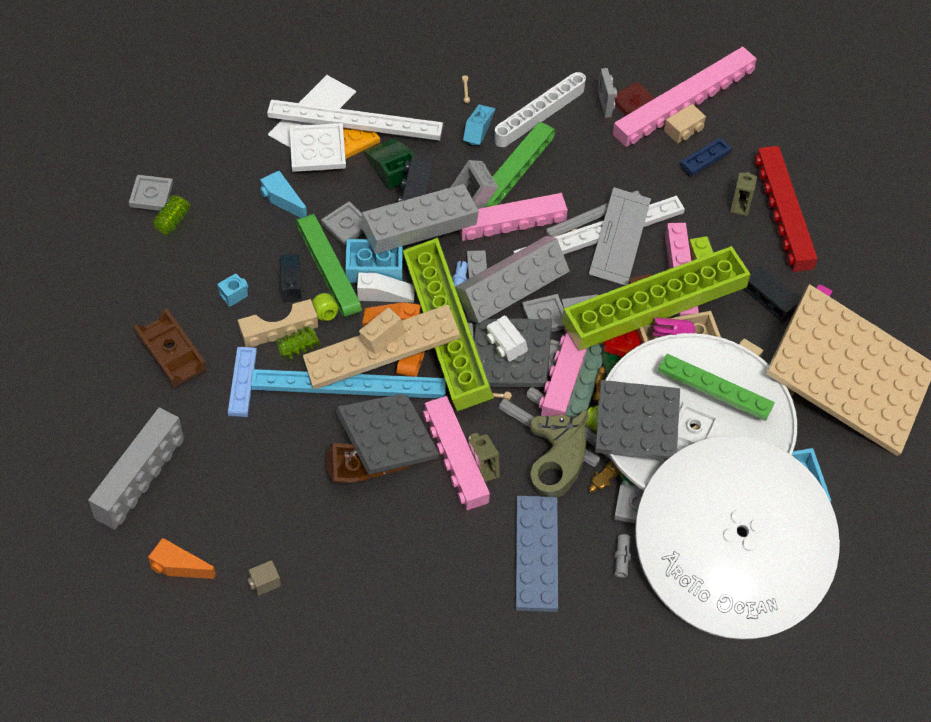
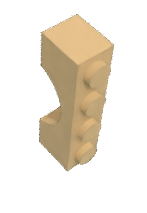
[238,299,318,347]

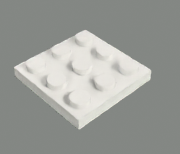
[290,123,346,172]

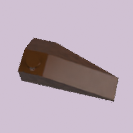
[325,443,409,483]

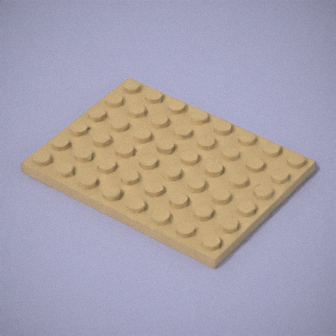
[766,284,931,456]

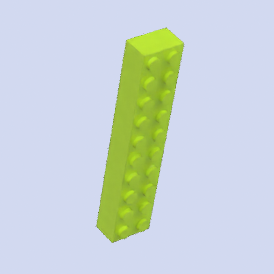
[403,238,494,411]
[562,246,751,351]

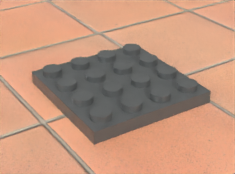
[474,319,552,387]
[595,380,680,460]
[336,394,439,475]

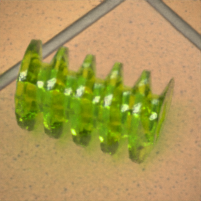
[153,196,191,235]
[277,326,320,361]

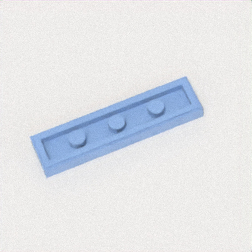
[228,347,257,417]

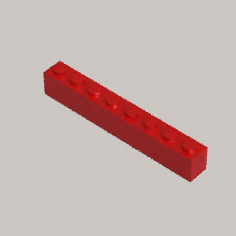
[754,146,818,272]

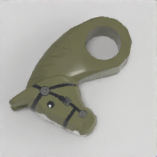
[530,410,589,497]

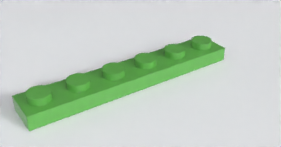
[658,353,775,421]

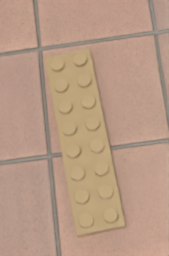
[303,305,461,390]

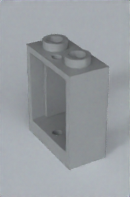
[450,160,498,209]

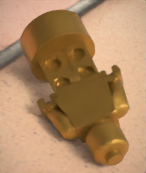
[593,367,606,404]
[588,460,620,493]

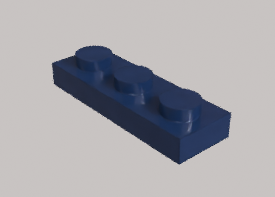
[680,137,732,177]

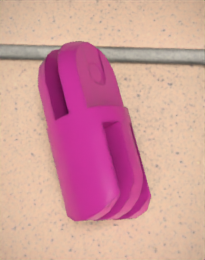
[652,317,695,337]

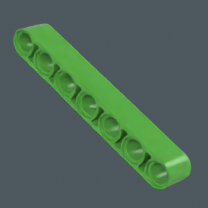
[484,121,556,208]
[296,214,362,318]

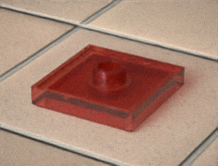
[614,82,655,116]

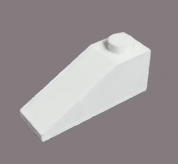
[357,273,415,303]

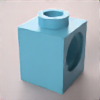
[217,274,248,307]

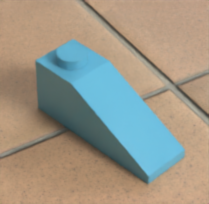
[463,104,496,145]
[260,171,307,218]

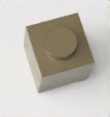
[247,560,281,596]

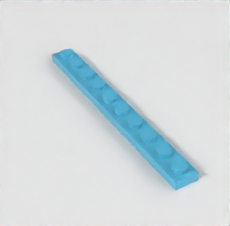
[251,369,446,398]

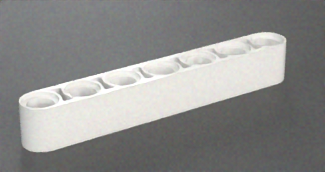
[494,72,586,147]

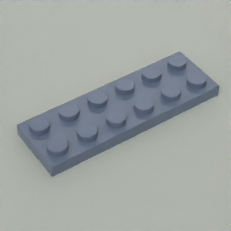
[516,496,558,612]

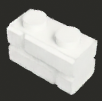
[486,315,528,361]

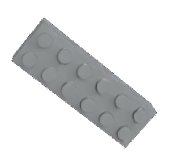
[361,184,479,254]
[455,236,569,323]
[88,407,184,530]

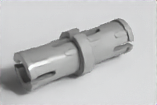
[614,534,631,578]

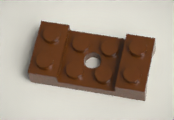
[134,308,207,388]

